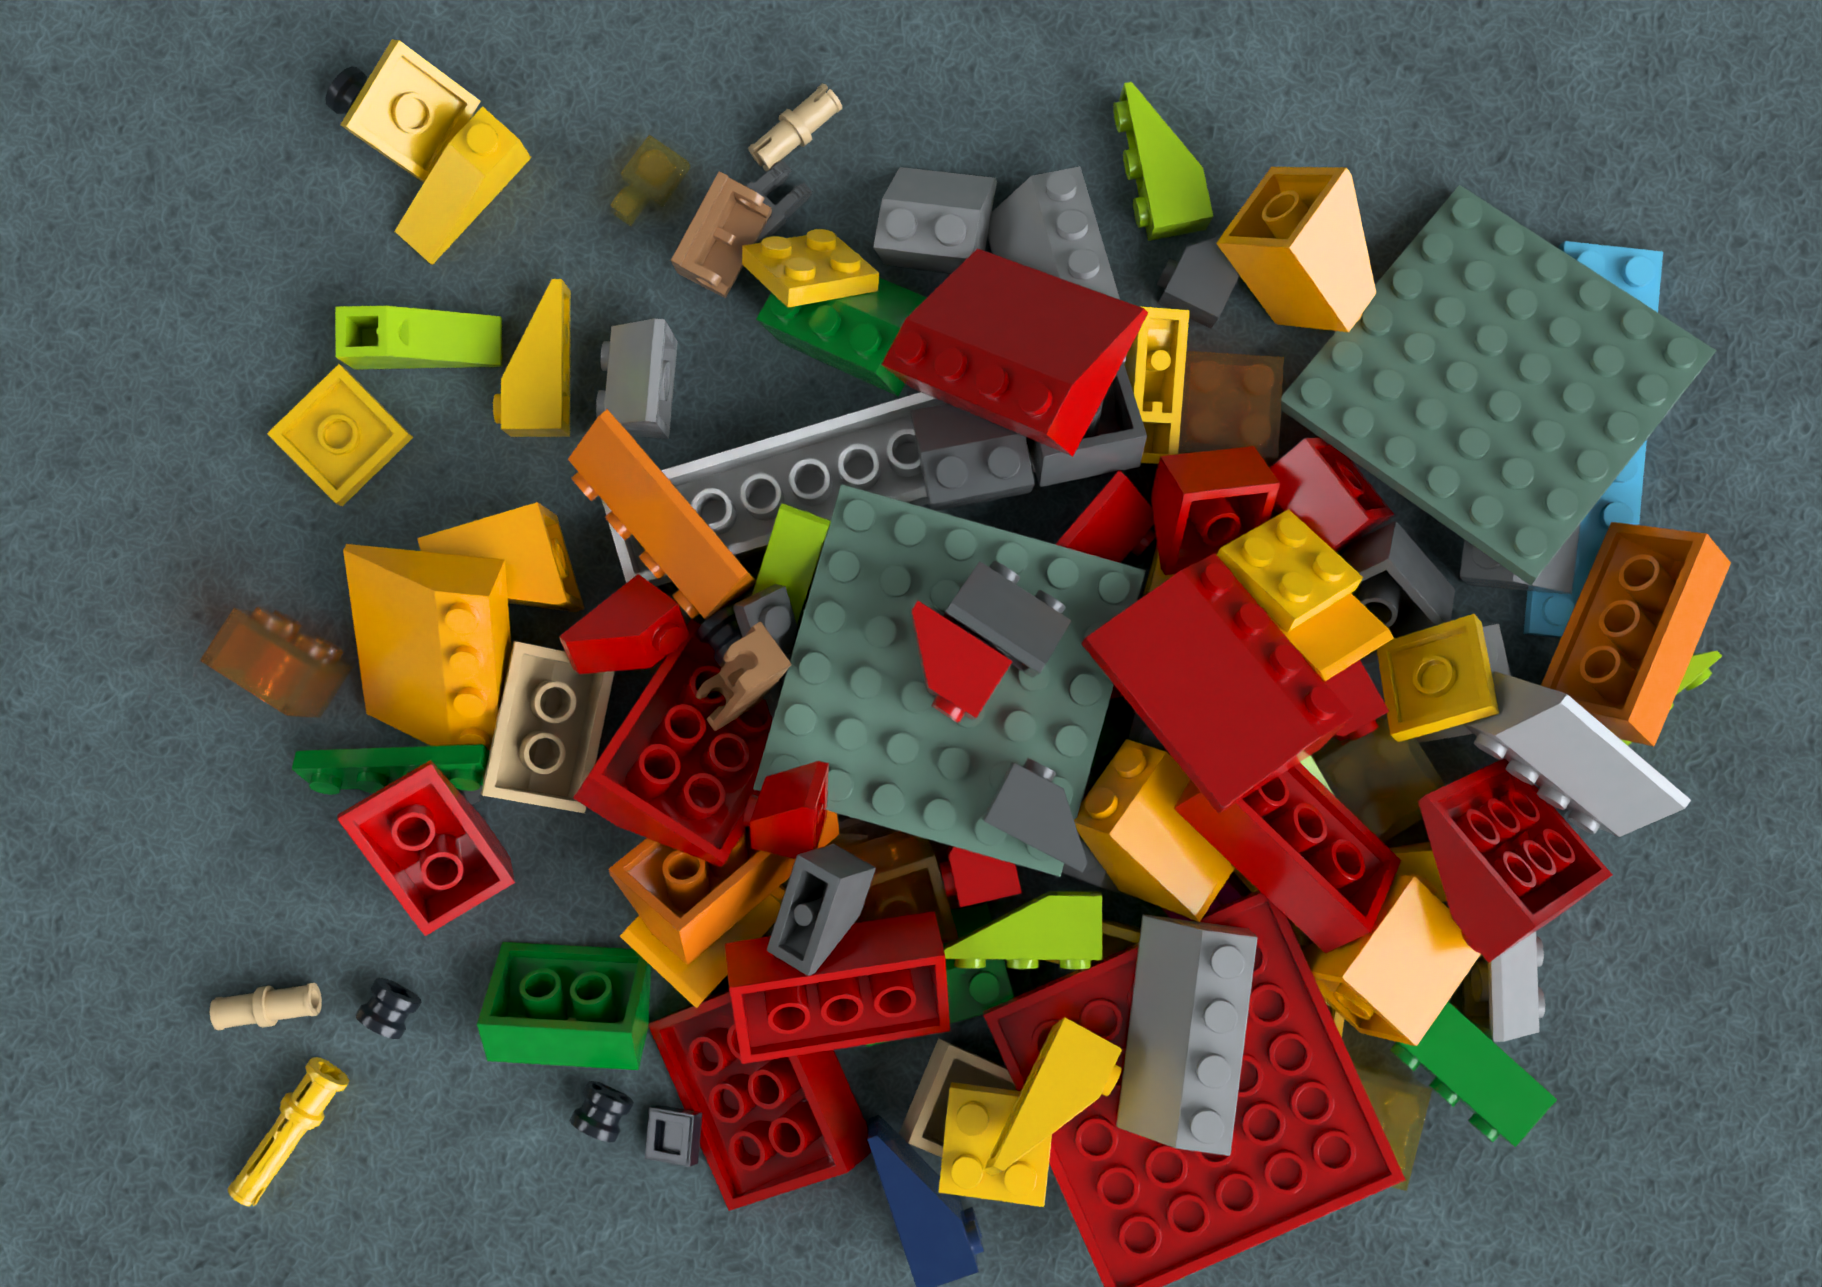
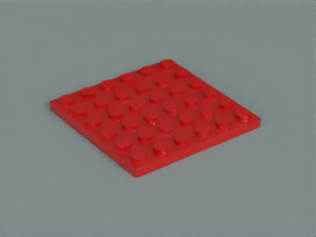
[983,890,1406,1287]

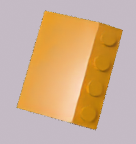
[343,544,512,751]

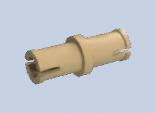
[748,83,842,172]
[210,983,322,1030]

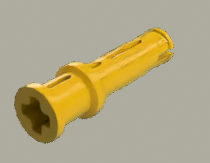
[227,1057,349,1206]

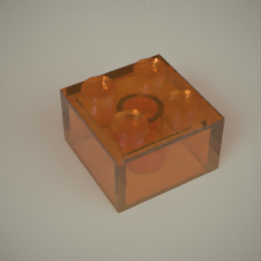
[1178,351,1284,465]
[200,606,353,718]
[844,831,959,944]

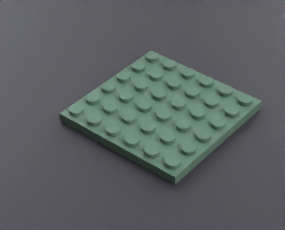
[1277,185,1716,586]
[753,484,1146,877]

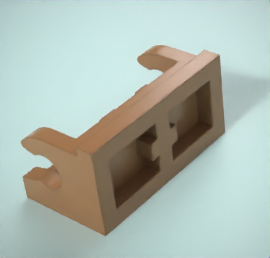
[671,171,772,299]
[696,621,792,731]

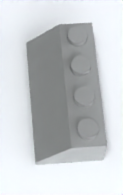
[987,166,1126,362]
[1462,671,1691,837]
[1116,914,1258,1156]

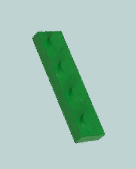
[292,744,490,795]

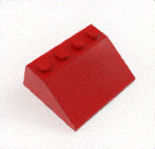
[882,248,1148,457]
[1081,553,1354,814]
[573,619,772,867]
[1418,758,1613,963]
[648,987,871,1211]

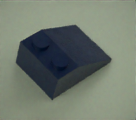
[867,1115,984,1287]

